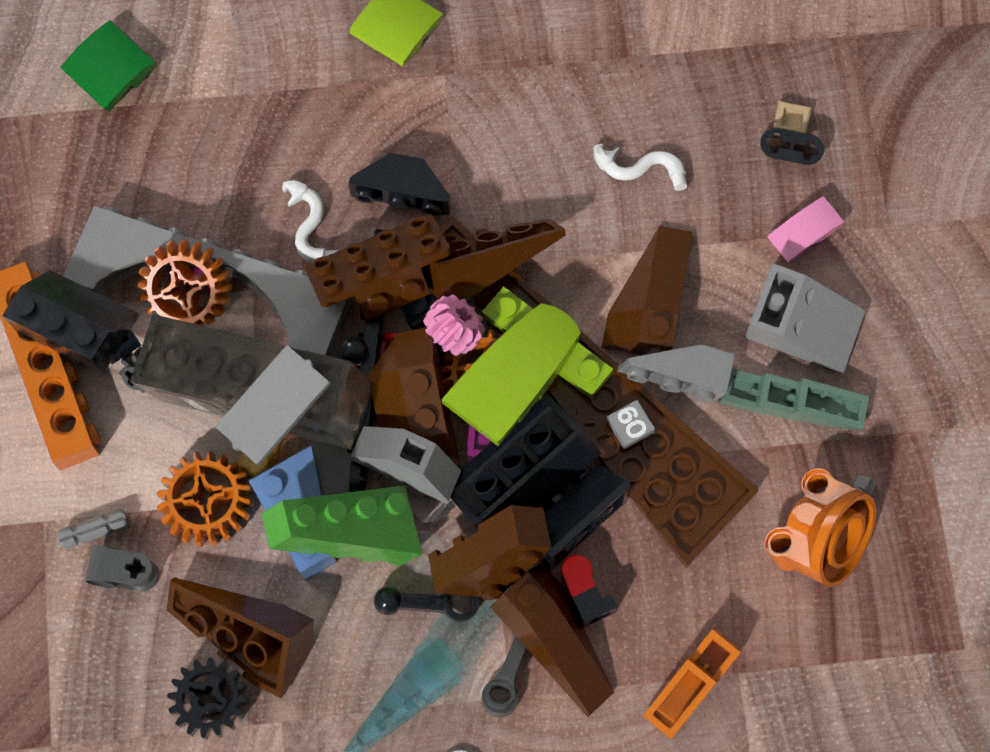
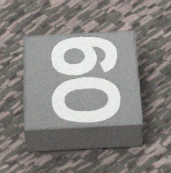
[606,400,655,449]

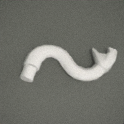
[593,144,687,191]
[282,180,338,263]

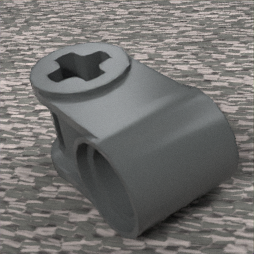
[85,545,159,591]

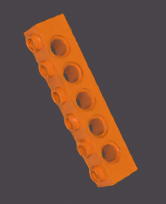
[0,261,101,471]

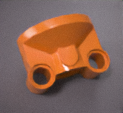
[764,468,877,588]

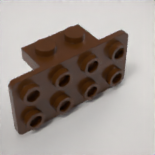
[305,214,451,321]

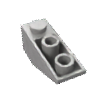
[618,344,735,403]

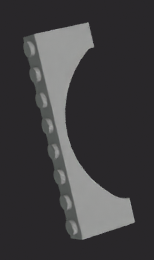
[63,206,353,370]

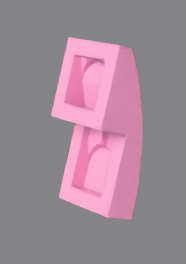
[767,196,845,264]

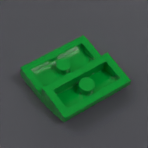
[60,20,157,111]

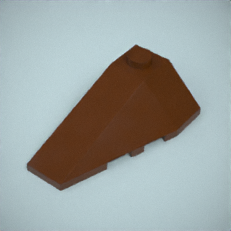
[601,226,693,355]
[490,562,614,717]

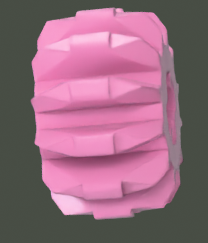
[423,294,485,356]

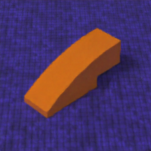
[643,627,743,739]

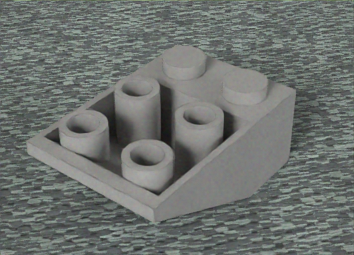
[745,263,866,374]

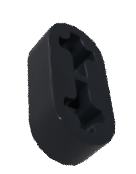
[760,127,824,165]

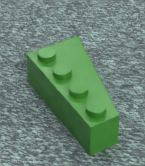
[261,486,423,566]

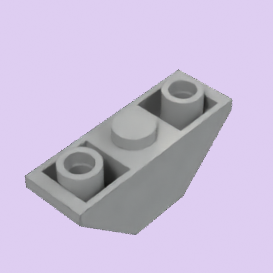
[349,426,461,503]

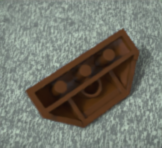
[368,327,460,465]

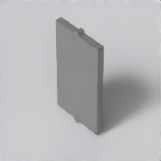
[215,345,331,466]

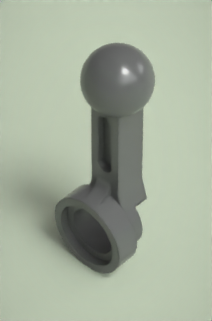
[482,632,527,717]

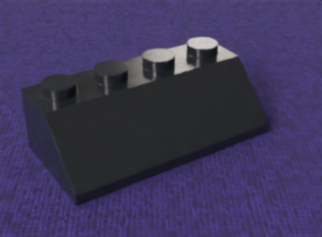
[450,394,602,529]

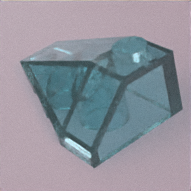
[342,637,467,752]

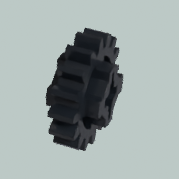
[167,658,249,740]

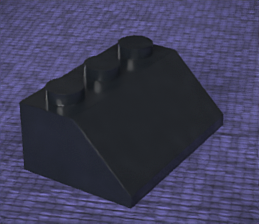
[2,270,139,374]
[539,463,631,572]

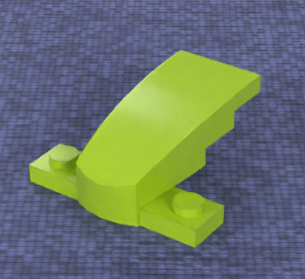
[442,286,613,446]

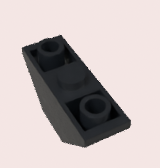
[349,153,451,216]

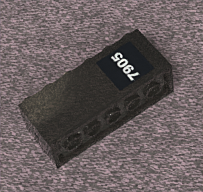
[130,314,374,450]

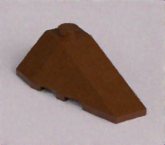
[421,219,566,300]
[167,577,314,698]

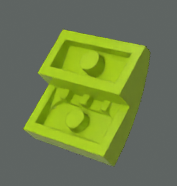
[349,0,443,67]

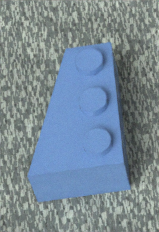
[249,445,337,580]

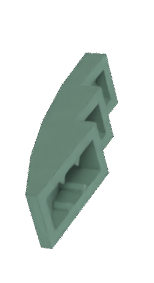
[718,368,869,431]

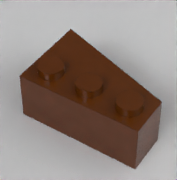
[428,505,552,600]

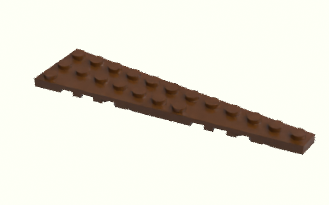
[440,216,759,569]

